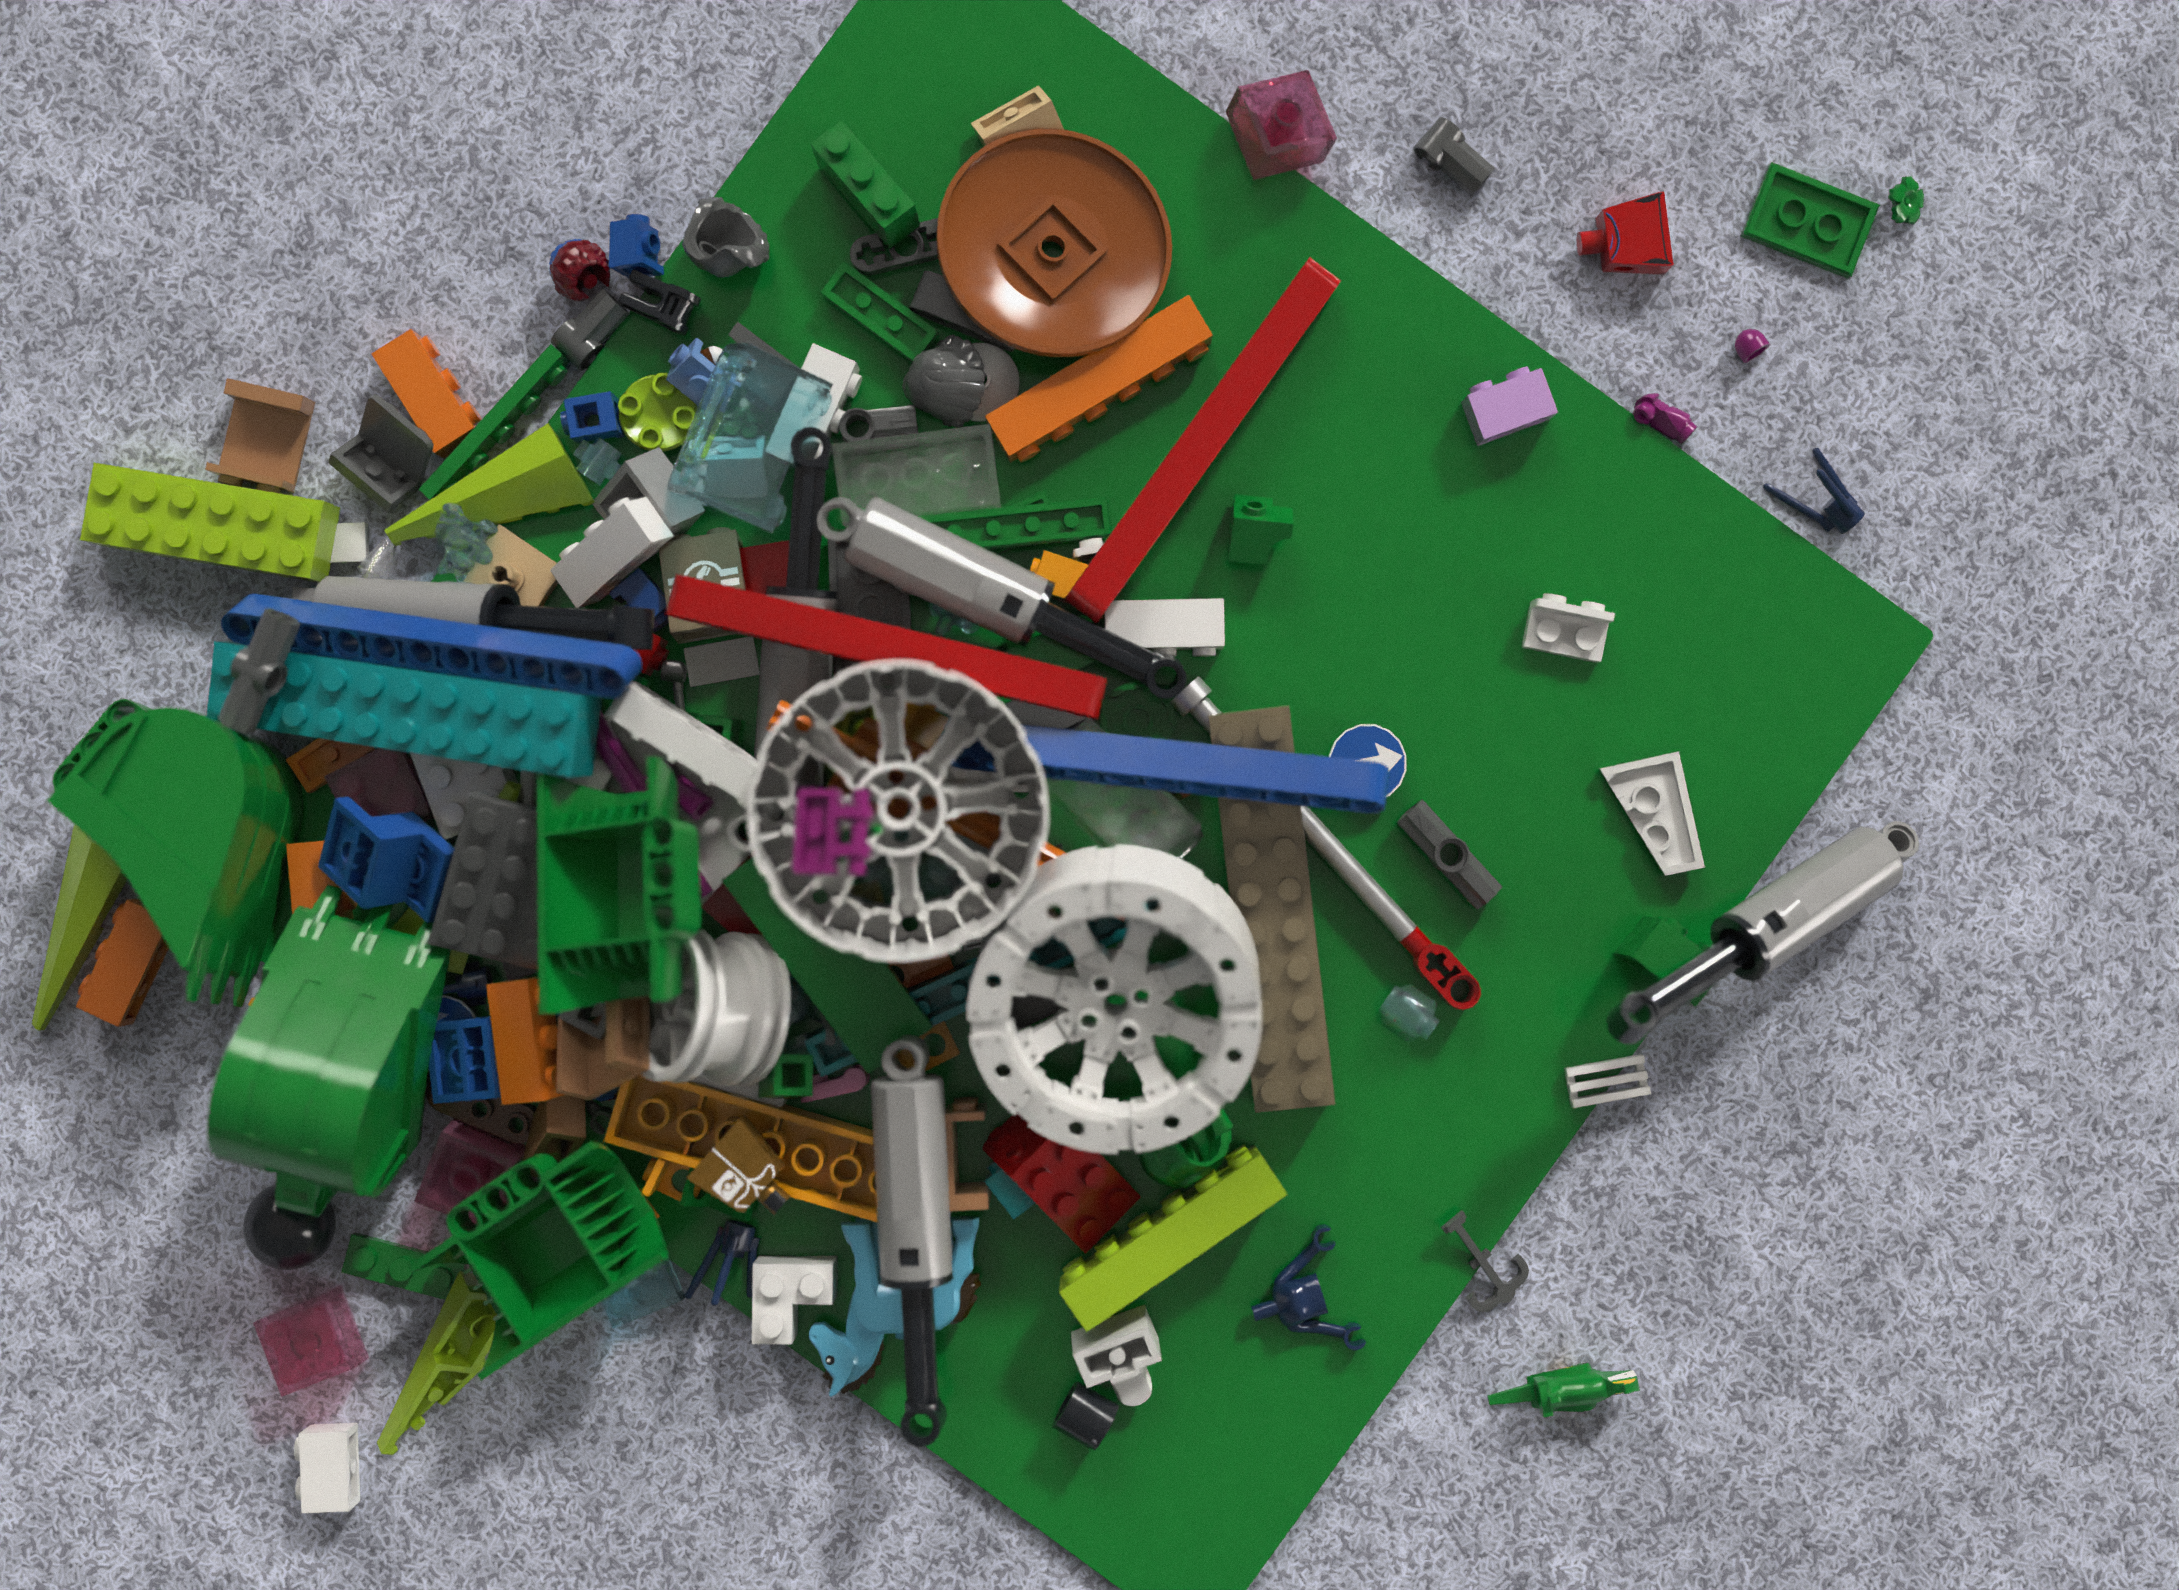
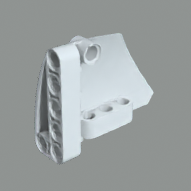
[565,681,797,906]

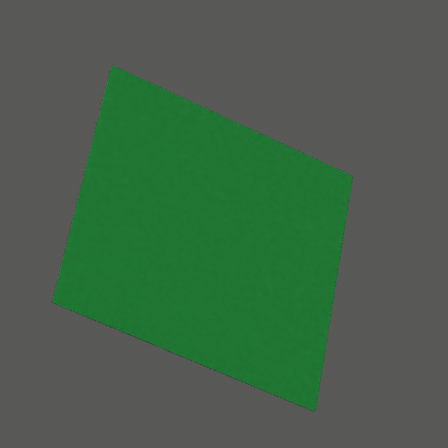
[261,0,1933,1590]

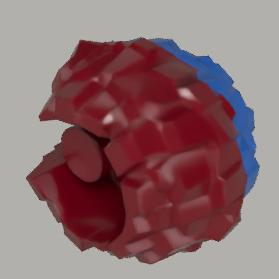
[549,239,611,302]

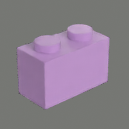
[1461,366,1558,446]

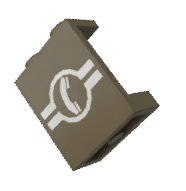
[658,527,746,644]

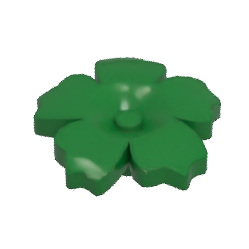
[1888,176,1924,224]

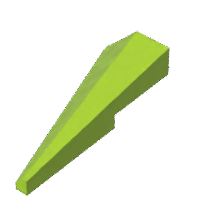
[32,825,128,1031]
[377,1271,497,1455]

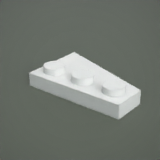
[1600,752,1705,876]

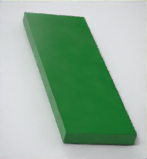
[721,856,934,1074]

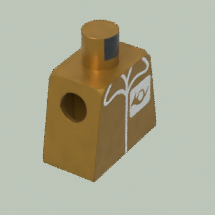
[687,1115,790,1214]

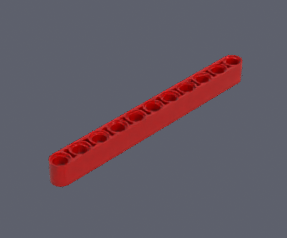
[1064,257,1341,623]
[665,574,1107,719]

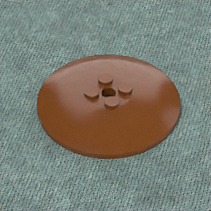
[936,129,1172,357]

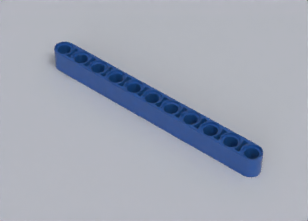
[221,594,642,698]
[951,724,1389,813]

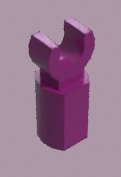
[644,758,713,820]

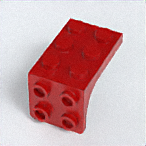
[982,1113,1141,1254]

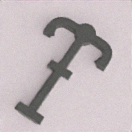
[1441,1210,1529,1312]

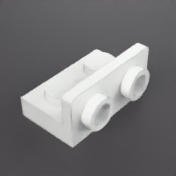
[1521,593,1615,663]

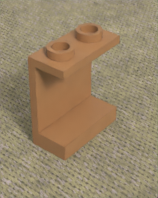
[205,378,315,493]
[557,996,650,1101]
[945,1097,991,1211]

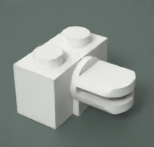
[1071,1305,1162,1406]

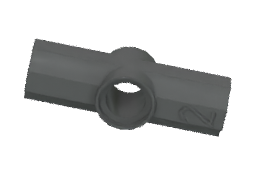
[218,609,301,734]
[1396,799,1502,910]

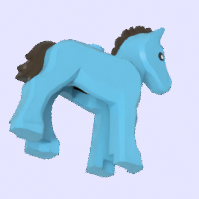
[809,1213,981,1397]

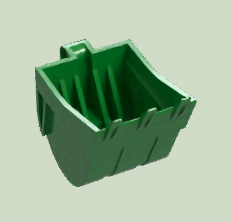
[46,699,302,1007]
[207,885,451,1217]

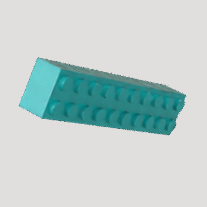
[207,641,602,778]

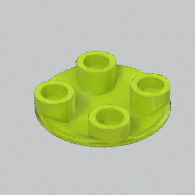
[618,373,698,452]

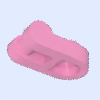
[800,1064,870,1102]

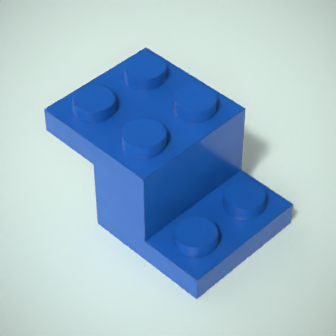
[318,797,454,923]
[429,1012,561,1104]

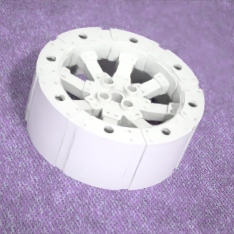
[747,659,1049,962]
[967,845,1262,1154]

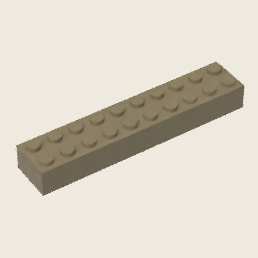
[1208,705,1335,1113]

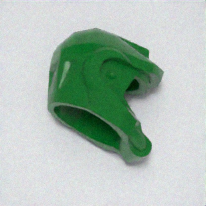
[1139,1107,1233,1189]

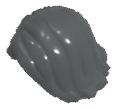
[682,197,770,278]
[902,335,986,428]

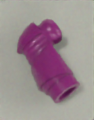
[1633,393,1697,445]

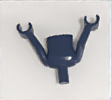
[1251,1224,1366,1350]

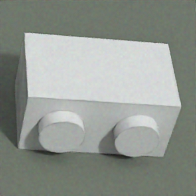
[294,1423,360,1513]

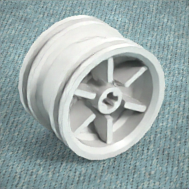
[642,929,791,1087]

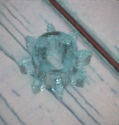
[573,437,622,486]

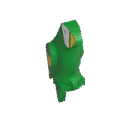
[1487,1363,1640,1417]

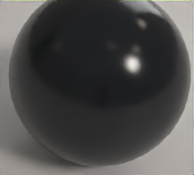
[243,1184,336,1270]

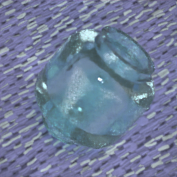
[1378,984,1440,1043]

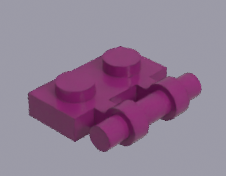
[792,788,874,876]

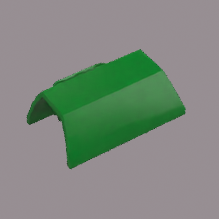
[537,756,701,1015]
[408,1140,668,1381]

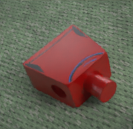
[1576,192,1674,275]

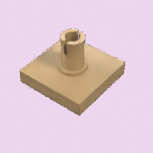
[459,524,558,606]

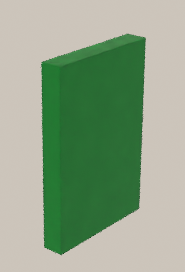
[1740,162,1880,279]

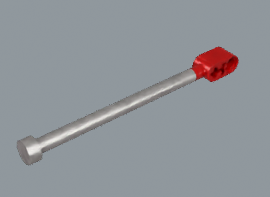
[1170,676,1481,1010]

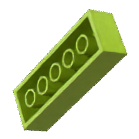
[80,462,341,583]
[1059,1144,1287,1332]

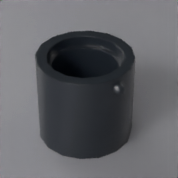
[1052,1381,1119,1451]

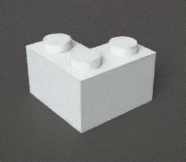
[752,1255,838,1344]

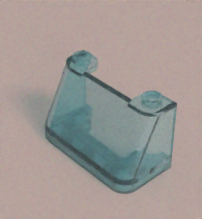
[668,343,833,533]

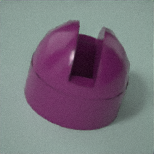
[1735,328,1770,363]

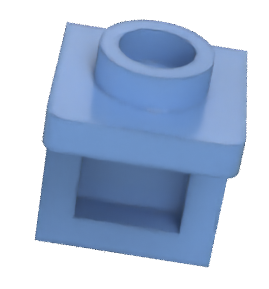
[666,338,730,409]

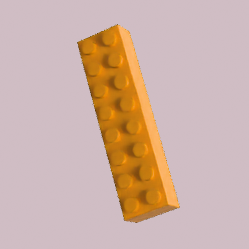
[604,1074,878,1223]

